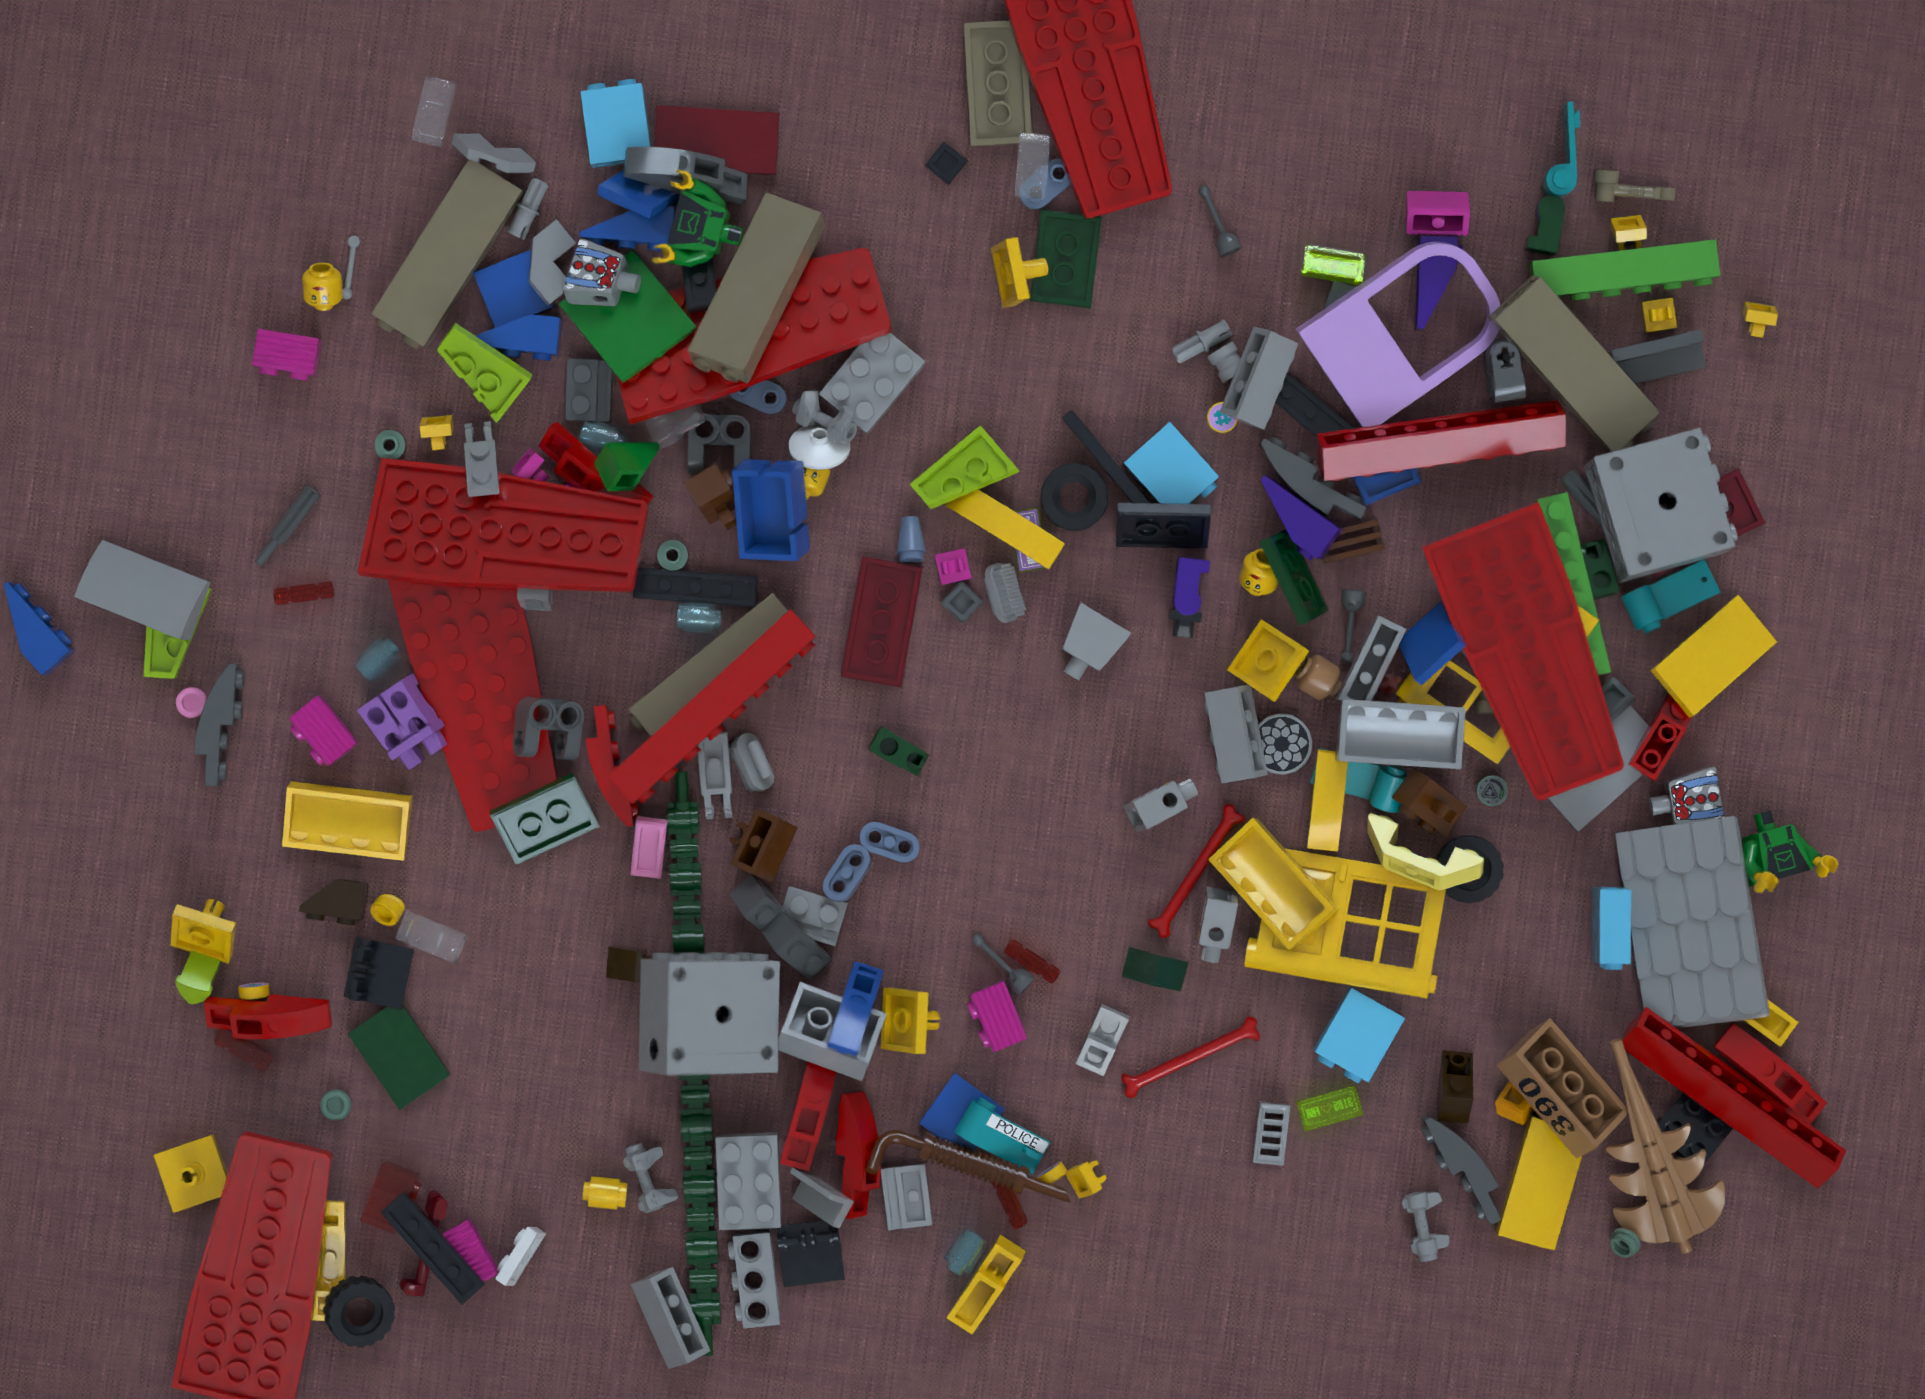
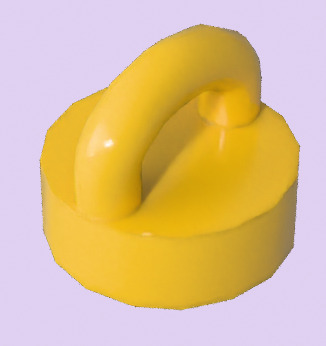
[370,894,405,926]

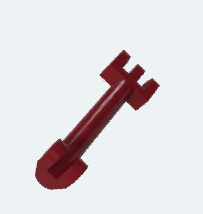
[399,1190,448,1297]

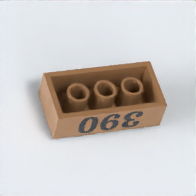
[1496,1018,1628,1159]

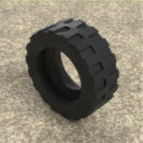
[1040,463,1108,531]
[1435,835,1504,903]
[323,1275,395,1348]

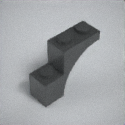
[729,874,832,980]

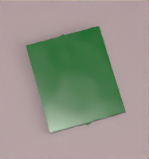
[559,250,697,383]

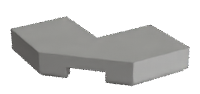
[451,134,536,173]
[528,219,576,306]

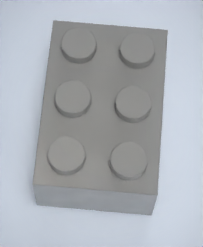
[819,333,926,435]
[778,982,887,1081]
[715,1132,782,1230]

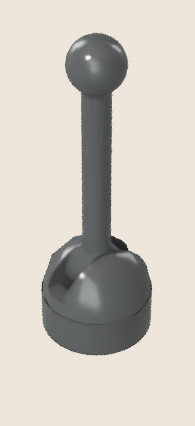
[1198,185,1243,258]
[1341,589,1366,664]
[972,934,1035,996]

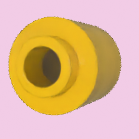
[582,1176,628,1210]

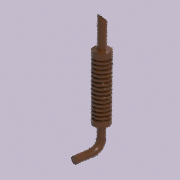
[865,1130,1070,1203]

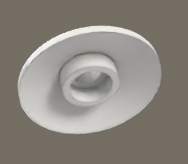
[789,423,850,470]

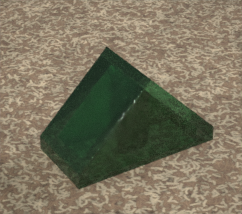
[1122,947,1189,992]

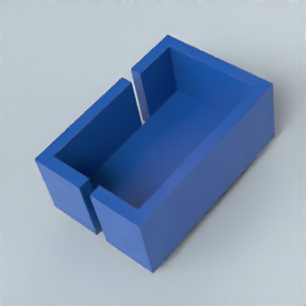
[732,459,810,561]

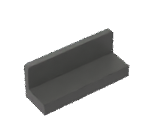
[1607,329,1705,384]

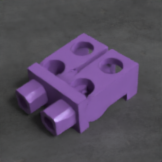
[357,673,447,770]

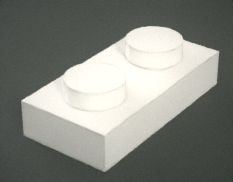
[495,1227,546,1286]

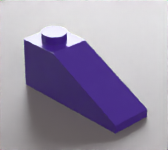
[1415,236,1463,331]
[1261,475,1343,560]

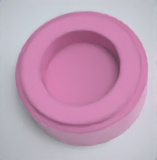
[176,687,207,718]

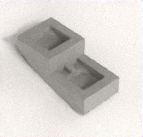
[1075,1004,1130,1076]

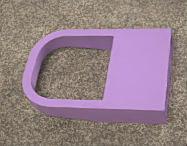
[1296,242,1500,427]

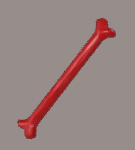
[1147,804,1246,938]
[1121,1016,1260,1098]

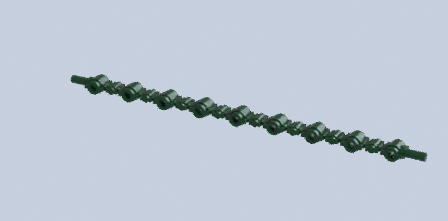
[667,771,721,1356]

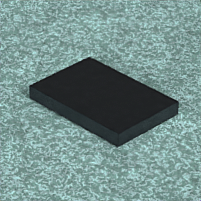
[1116,503,1211,549]

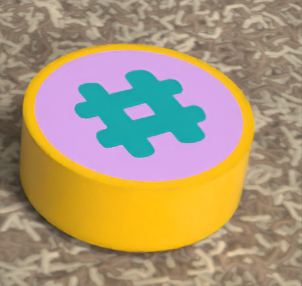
[1207,402,1238,433]
[238,982,270,1000]
[1036,1161,1067,1184]

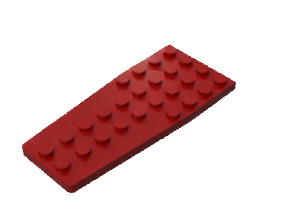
[1003,0,1172,219]
[617,248,892,424]
[357,458,649,592]
[1422,502,1624,801]
[387,579,558,832]
[171,1131,333,1399]

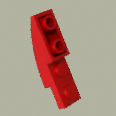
[538,421,654,506]
[1628,692,1692,781]
[585,705,640,827]
[204,994,332,1039]
[1713,1023,1827,1124]
[779,1061,837,1171]
[835,1090,881,1219]

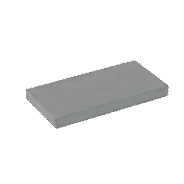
[1548,705,1648,832]

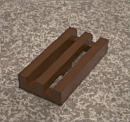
[1323,519,1385,564]

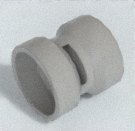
[1207,341,1240,383]

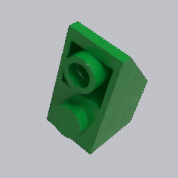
[594,442,660,491]

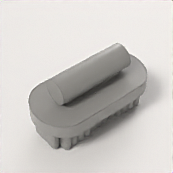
[983,563,1026,623]
[729,733,774,792]

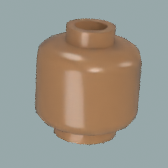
[1294,655,1342,700]

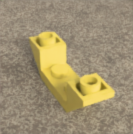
[1367,813,1484,891]

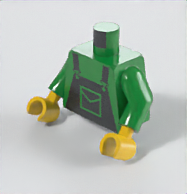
[652,169,744,267]
[1742,810,1838,893]

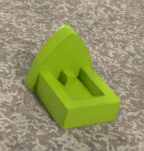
[175,951,221,1005]

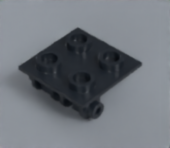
[344,936,414,1010]
[1656,1092,1733,1164]
[776,1220,845,1287]

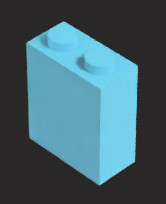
[580,79,652,168]
[1123,422,1219,504]
[1592,887,1631,970]
[1313,986,1405,1084]

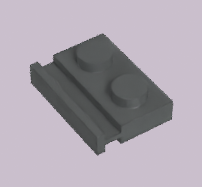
[565,358,613,422]

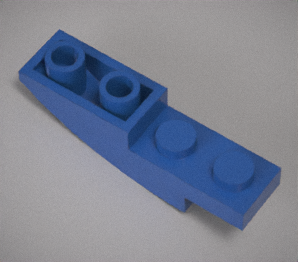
[827,961,884,1056]

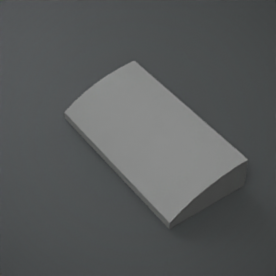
[74,540,211,640]
[1335,699,1466,769]

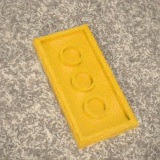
[1650,595,1777,718]

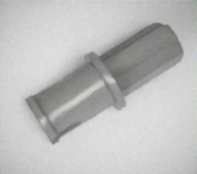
[507,178,548,240]
[1172,319,1233,363]

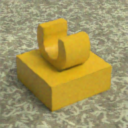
[1610,215,1647,251]
[1641,297,1677,333]
[1742,302,1778,338]
[420,415,454,450]
[1065,1161,1107,1199]

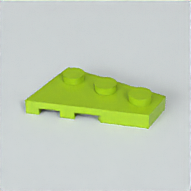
[437,323,532,423]
[910,425,1020,509]
[143,588,212,679]

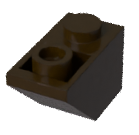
[299,879,369,925]
[606,945,652,983]
[1437,1050,1473,1124]

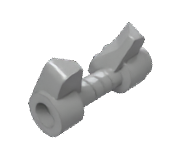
[792,390,857,444]
[623,1143,678,1213]
[1402,1191,1449,1262]

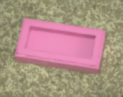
[630,816,668,879]

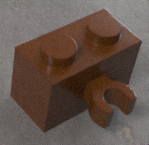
[684,464,737,530]
[1391,768,1467,837]
[729,808,798,883]

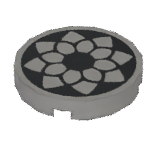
[1258,714,1312,775]

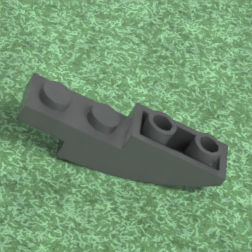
[623,147,748,205]
[1259,437,1366,520]
[194,663,245,786]
[1420,1115,1501,1225]

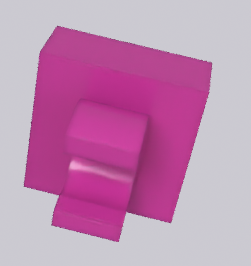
[510,448,549,482]
[935,548,971,585]

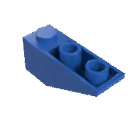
[579,207,675,252]
[476,314,563,361]
[4,582,75,675]

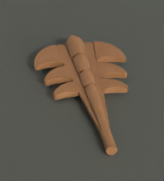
[1606,1038,1725,1254]

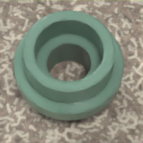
[374,430,406,459]
[657,540,688,571]
[1610,1228,1641,1258]

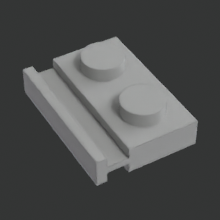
[783,886,848,946]
[881,1163,932,1231]

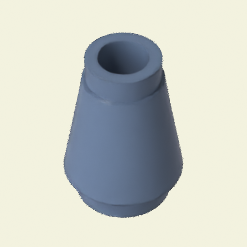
[896,516,927,563]

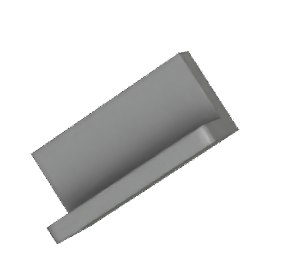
[790,1167,854,1228]

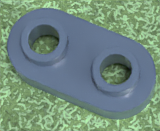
[1020,158,1071,210]
[730,380,787,415]
[860,821,920,863]
[823,844,871,902]

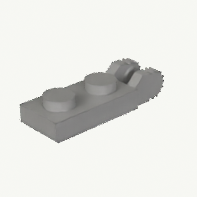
[464,421,500,497]
[698,732,733,820]

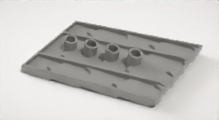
[1615,816,1770,1028]

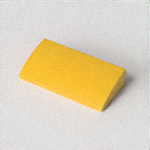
[282,781,413,861]
[1208,818,1339,950]
[1495,1115,1582,1250]

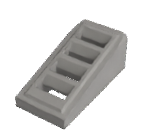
[1252,1101,1291,1166]

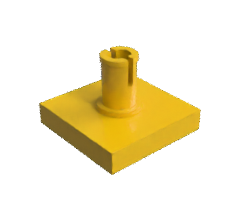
[991,237,1048,308]
[1227,619,1309,702]
[170,899,236,964]
[880,987,940,1054]
[154,1134,227,1213]

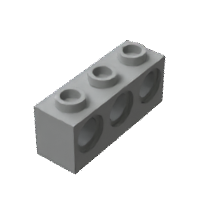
[728,1229,781,1329]

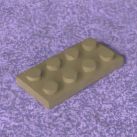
[964,20,1032,147]

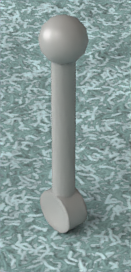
[343,236,361,299]

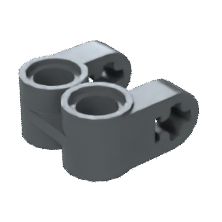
[1483,337,1526,403]
[688,413,752,474]
[513,696,584,761]

